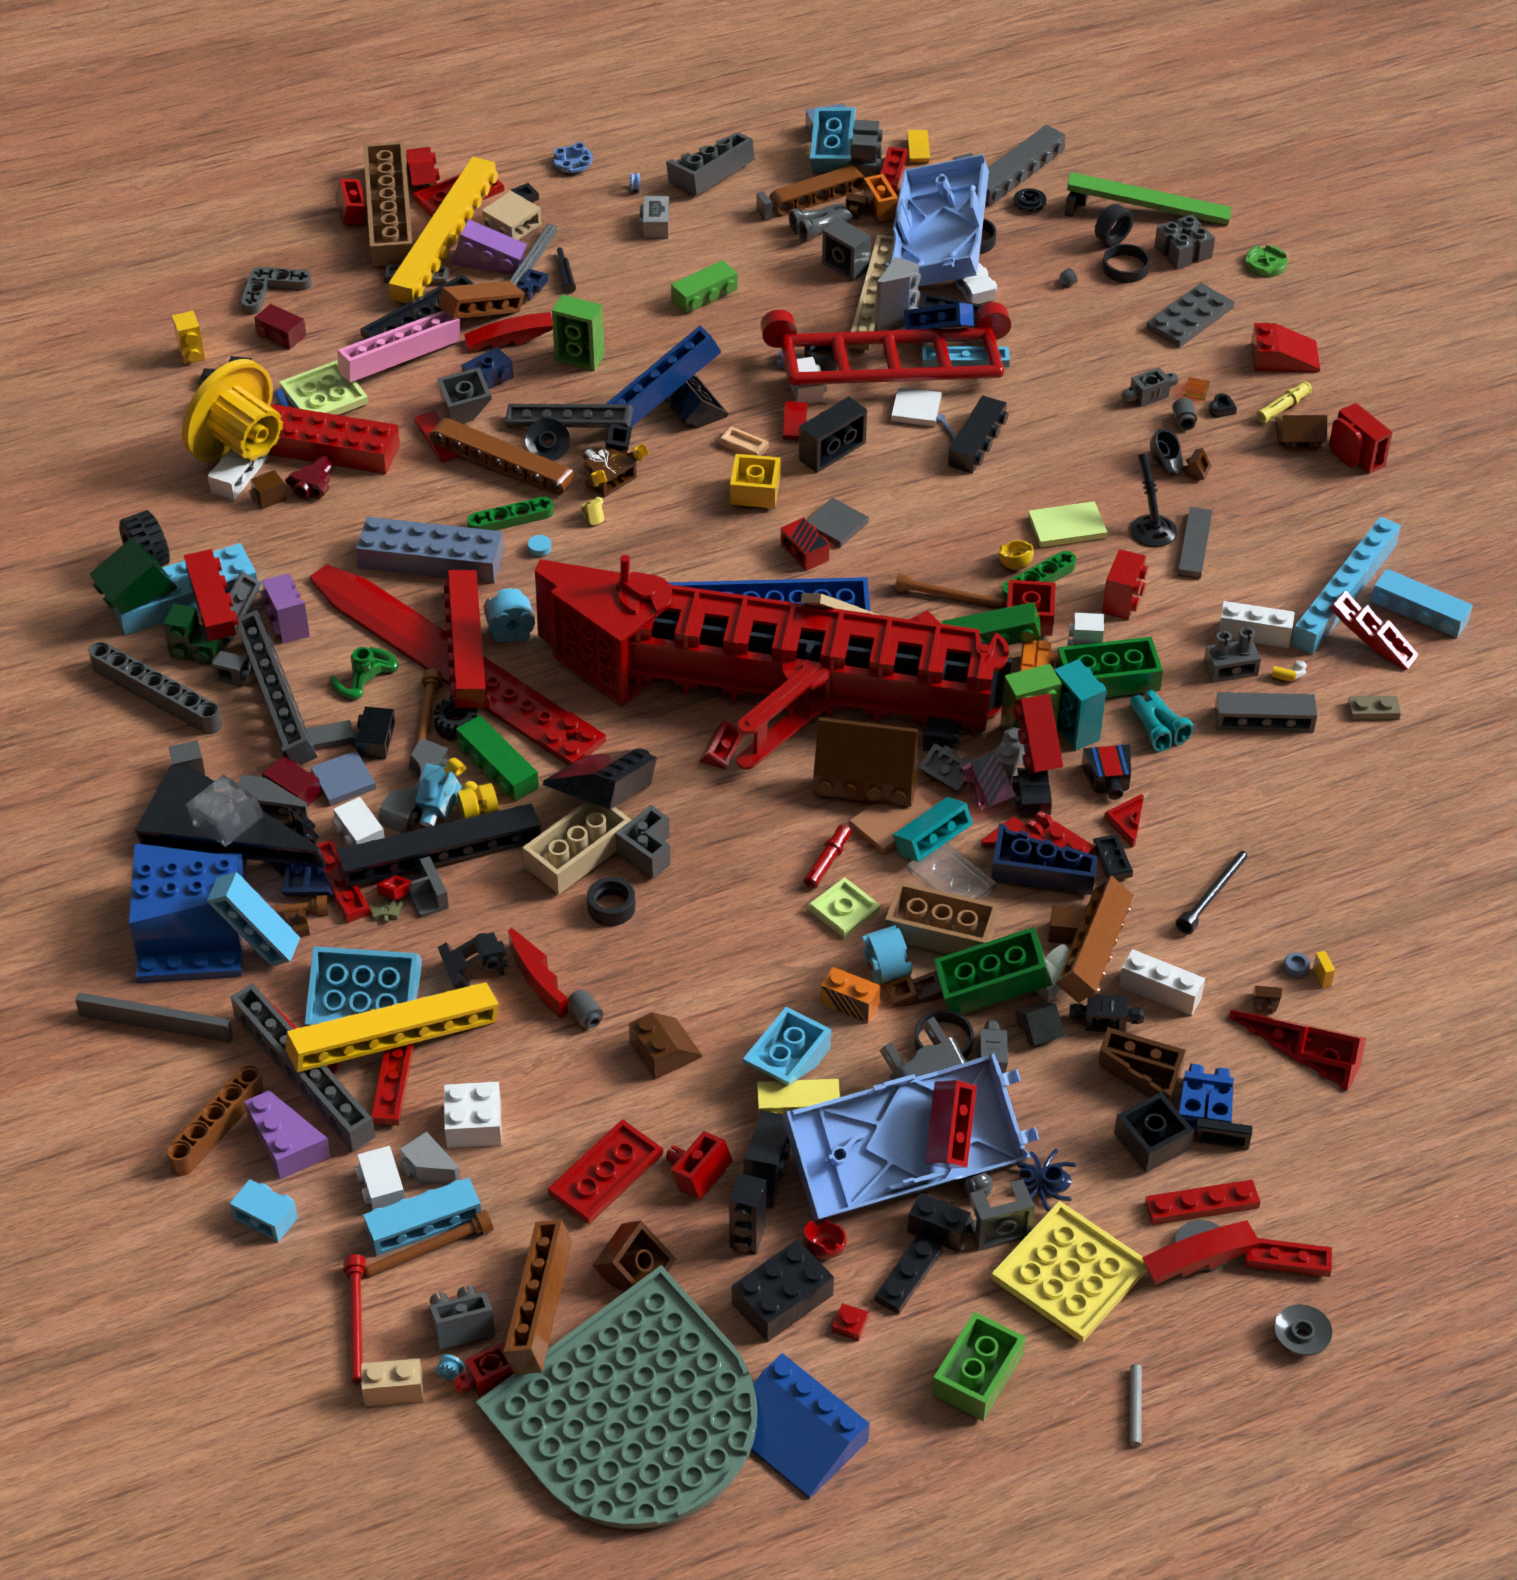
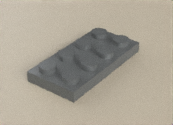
[1146,283,1234,348]

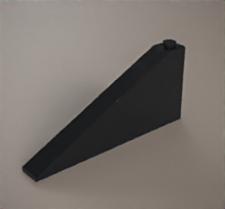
[135,765,326,868]

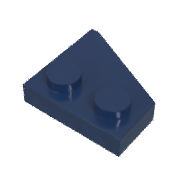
[282,864,333,896]

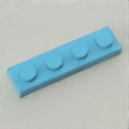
[922,346,1010,367]

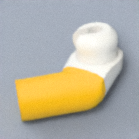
[1271,660,1307,682]

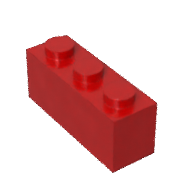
[1013,693,1064,774]
[925,1080,977,1169]

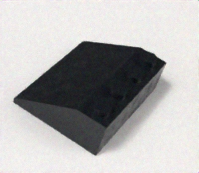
[543,748,657,810]

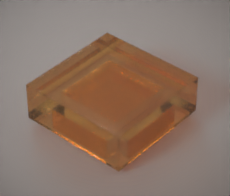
[1183,377,1210,401]

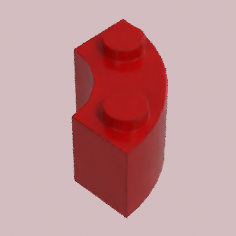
[406,147,440,186]

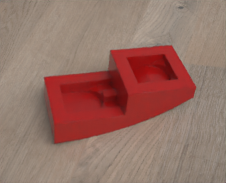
[783,401,808,440]

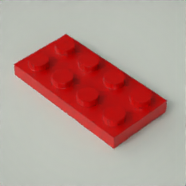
[548,1119,663,1224]

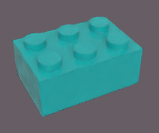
[1054,659,1107,751]

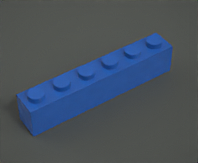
[606,325,722,427]

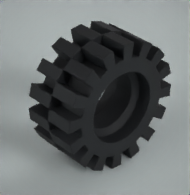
[434,697,478,742]

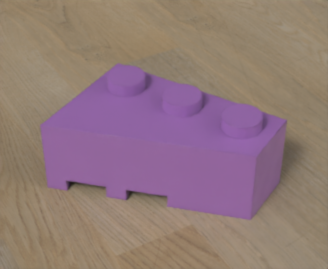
[451,219,527,274]
[259,573,310,644]
[244,1091,331,1179]

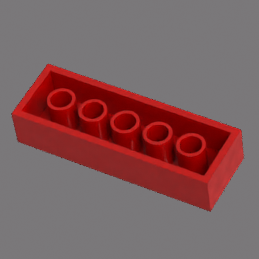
[267,404,400,474]

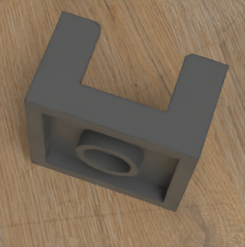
[969,1179,1035,1251]

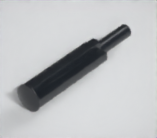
[557,247,576,293]

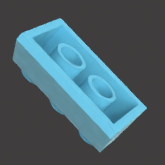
[810,107,856,173]

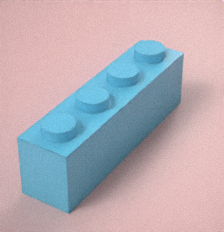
[1371,569,1473,638]
[207,872,300,966]
[363,1178,481,1256]

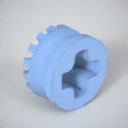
[630,173,640,191]

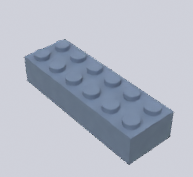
[356,517,504,583]

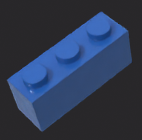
[904,303,974,330]

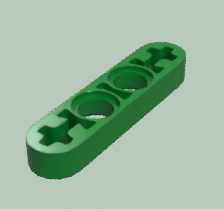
[467,497,554,531]
[1001,551,1077,602]

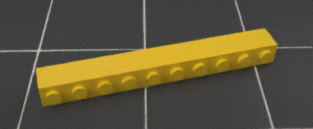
[389,157,498,304]

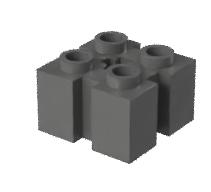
[851,120,883,178]
[1154,215,1215,270]

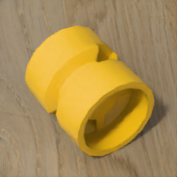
[456,783,499,819]

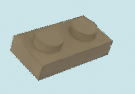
[1348,696,1401,720]

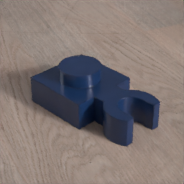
[518,269,548,301]

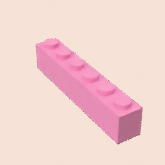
[337,311,460,382]

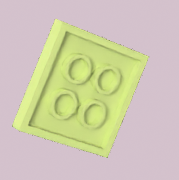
[279,360,368,415]

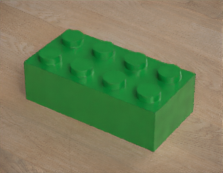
[1056,637,1163,697]
[934,927,1053,1015]

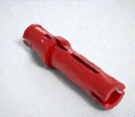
[803,824,852,889]

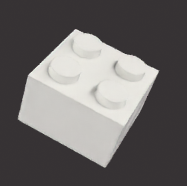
[444,1082,502,1148]

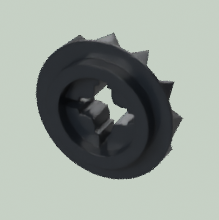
[1014,188,1047,212]

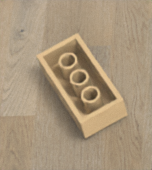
[523,801,631,894]

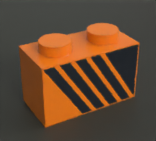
[863,174,898,222]
[821,967,880,1023]

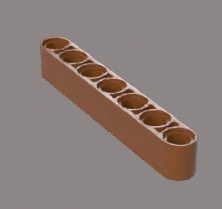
[429,418,575,495]

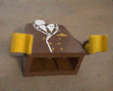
[583,444,650,498]

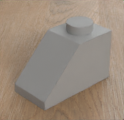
[399,1132,461,1185]

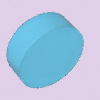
[528,535,551,557]

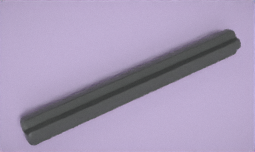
[509,223,557,287]

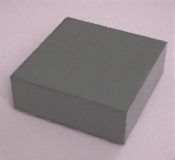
[756,191,772,221]

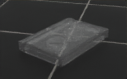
[907,842,997,900]

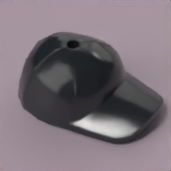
[1150,429,1183,475]

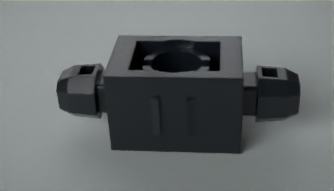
[1069,994,1144,1032]

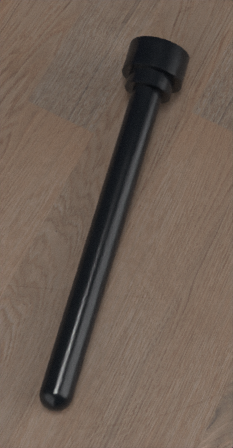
[1175,851,1248,934]

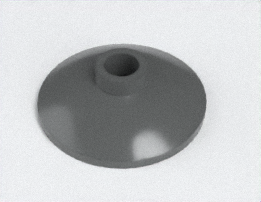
[1274,1304,1333,1356]

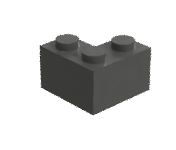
[616,805,671,879]

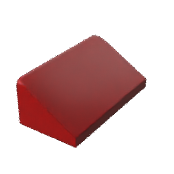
[699,720,744,769]

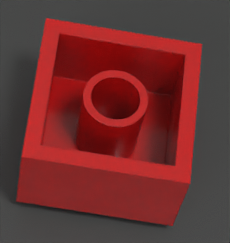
[1102,549,1149,620]
[1006,580,1056,636]

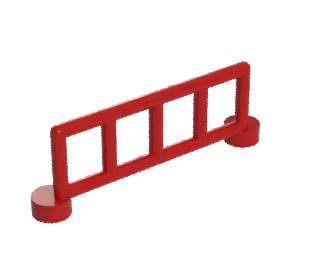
[760,302,1011,385]

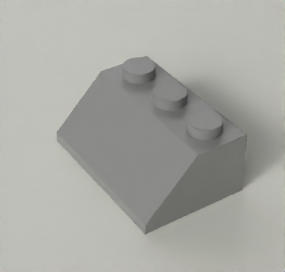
[875,257,921,331]

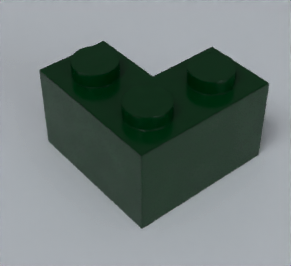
[163,604,225,664]

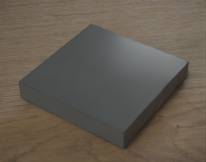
[807,497,869,548]

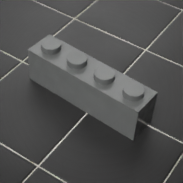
[1215,692,1317,732]

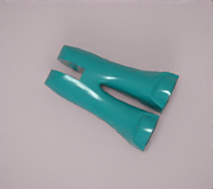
[1130,690,1194,752]

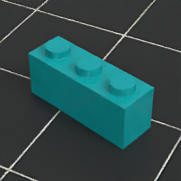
[893,797,973,862]

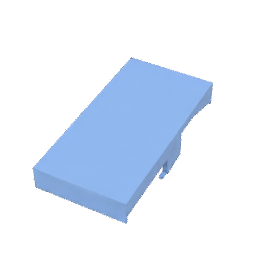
[886,154,989,287]
[782,1053,1039,1222]

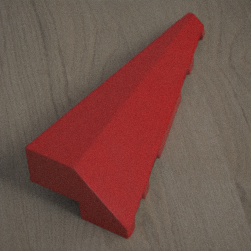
[1229,1010,1366,1090]

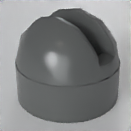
[1059,268,1077,287]

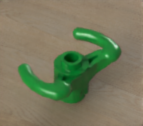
[329,647,399,700]

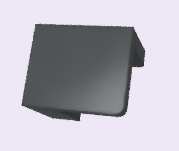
[169,740,205,774]

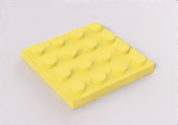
[991,1201,1148,1343]

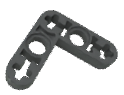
[241,267,312,315]

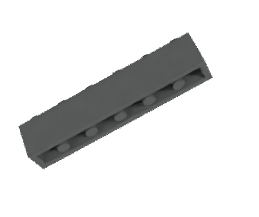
[985,125,1065,207]

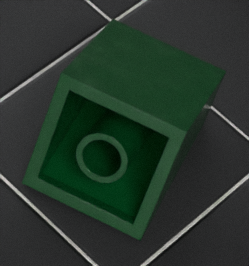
[89,537,178,613]

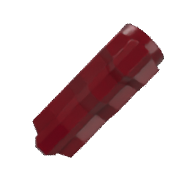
[285,456,333,500]

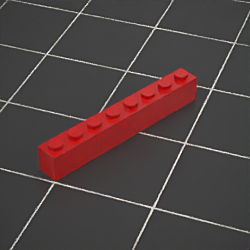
[443,570,486,708]

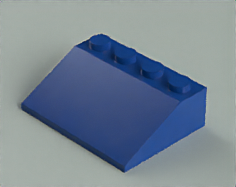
[751,1353,870,1499]

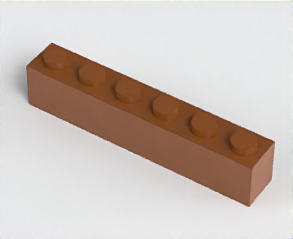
[1056,875,1134,1003]
[504,1219,572,1375]

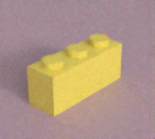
[757,1079,840,1119]

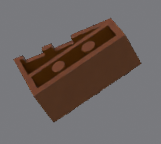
[1099,1027,1186,1102]

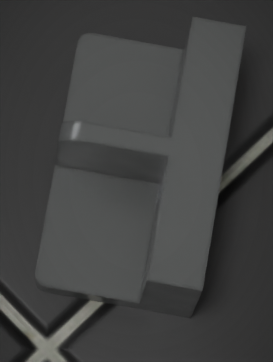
[405,856,449,917]

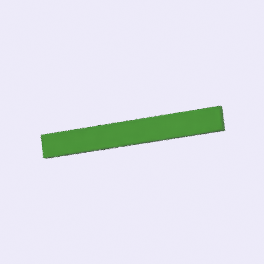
[1067,172,1231,225]

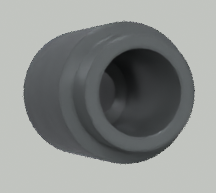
[1172,398,1197,431]
[568,989,604,1028]

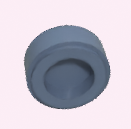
[1283,953,1310,979]

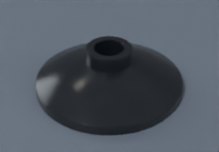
[525,418,570,461]

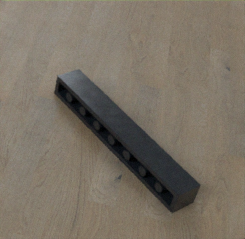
[336,803,541,888]

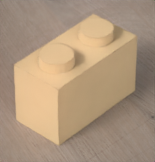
[361,1359,423,1407]

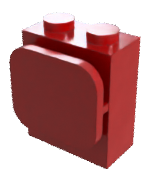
[1329,402,1393,474]

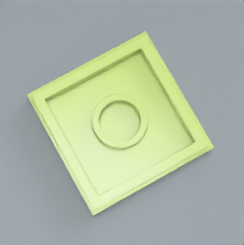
[808,877,881,939]

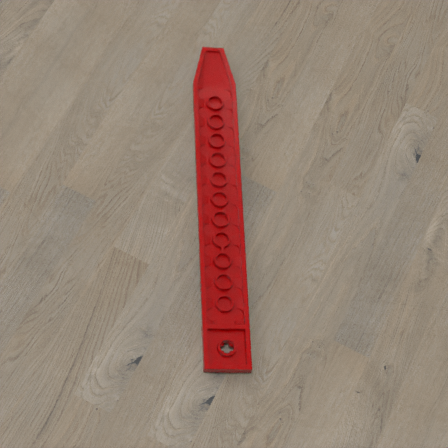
[310,564,606,766]

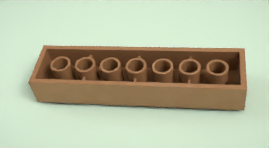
[363,141,413,267]

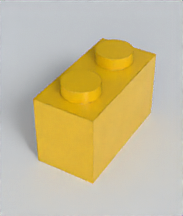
[172,311,205,365]

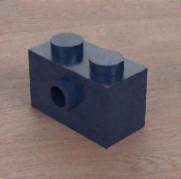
[461,347,513,389]

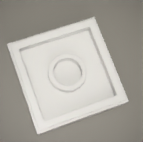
[891,387,942,427]

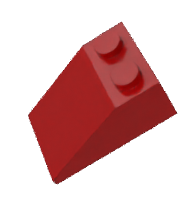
[1251,323,1320,372]

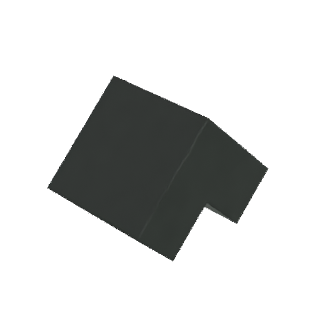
[1015,1001,1064,1046]

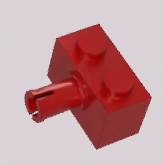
[666,1131,733,1200]

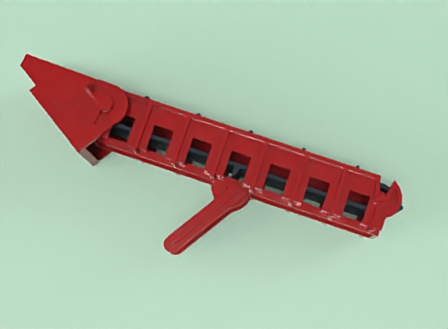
[535,555,1012,770]

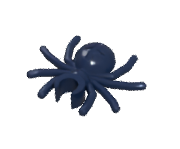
[1017,1149,1076,1211]

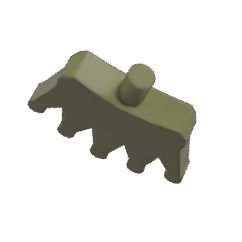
[369,899,403,923]

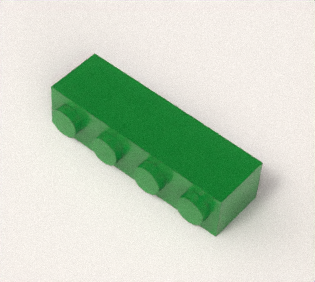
[942,602,1041,645]
[456,715,539,802]

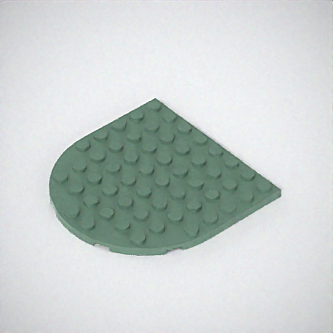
[476,1265,758,1529]

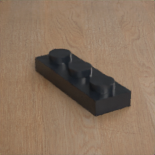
[875,1234,942,1314]

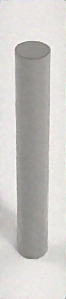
[1130,1364,1142,1447]

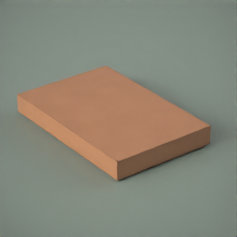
[850,792,933,854]

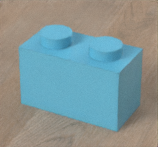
[230,1179,298,1242]

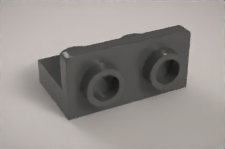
[918,743,977,794]

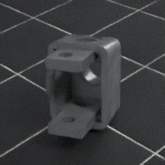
[879,1017,966,1080]

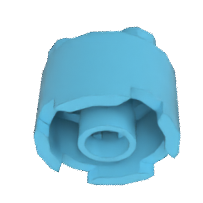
[483,588,535,643]
[861,925,912,984]

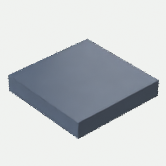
[311,750,376,806]

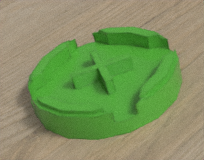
[1245,245,1288,277]

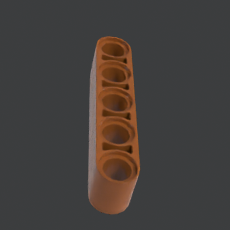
[769,165,865,216]
[167,1064,264,1176]

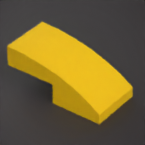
[907,130,930,163]

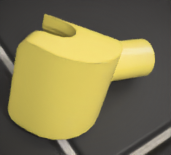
[581,497,604,525]

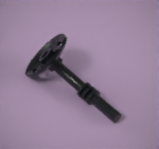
[1131,453,1177,547]

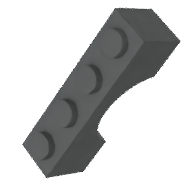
[378,738,449,833]

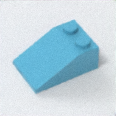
[743,1007,831,1086]

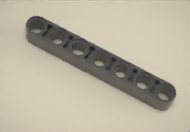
[88,642,222,734]

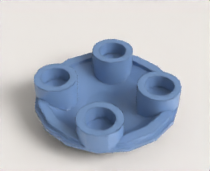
[553,142,593,173]

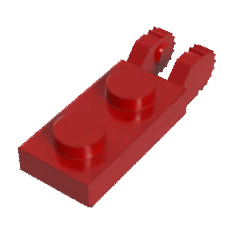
[1026,811,1095,854]

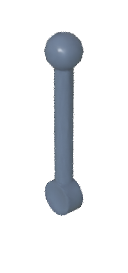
[937,414,957,442]

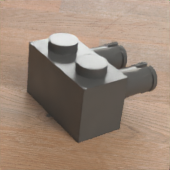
[1204,627,1261,683]
[429,1285,495,1350]

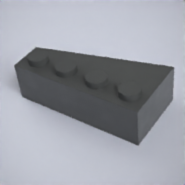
[666,132,755,196]

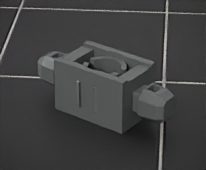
[1122,368,1179,407]
[977,1020,1008,1073]

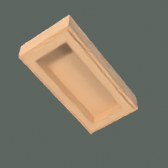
[719,426,769,456]

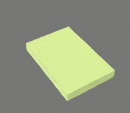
[1028,501,1107,548]

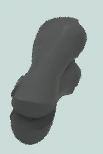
[788,203,853,242]

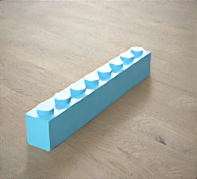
[1292,516,1401,655]

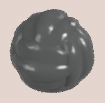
[963,1172,993,1197]

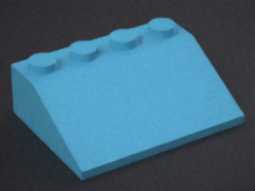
[305,946,422,1025]

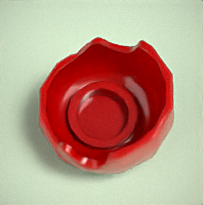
[803,1220,847,1260]

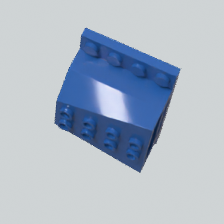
[129,843,247,983]

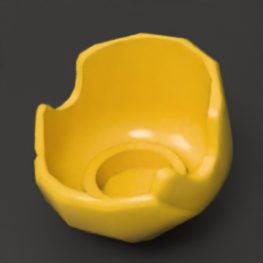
[998,540,1034,570]

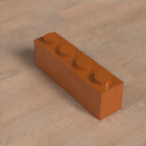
[438,281,525,319]

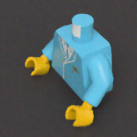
[416,758,478,827]

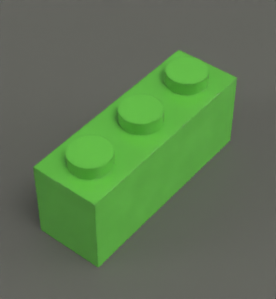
[671,260,738,314]

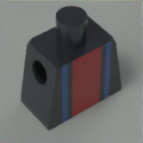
[1081,744,1131,800]

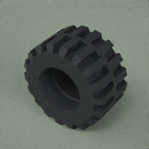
[119,510,170,567]

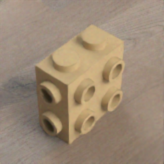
[482,191,542,240]

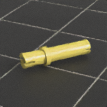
[1256,381,1312,424]

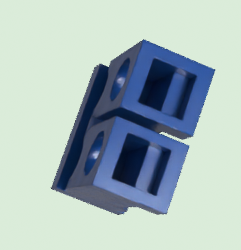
[1179,1064,1234,1133]

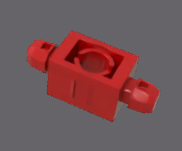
[452,1342,514,1397]

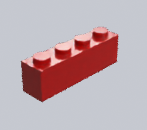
[184,549,239,641]

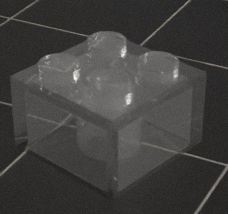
[185,774,264,847]

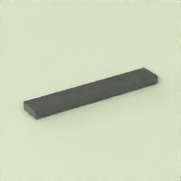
[504,404,634,428]
[75,993,233,1043]

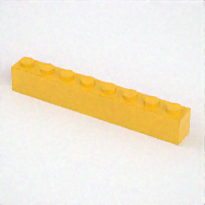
[285,982,499,1073]

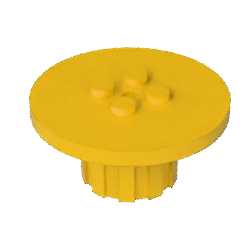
[182,359,283,463]

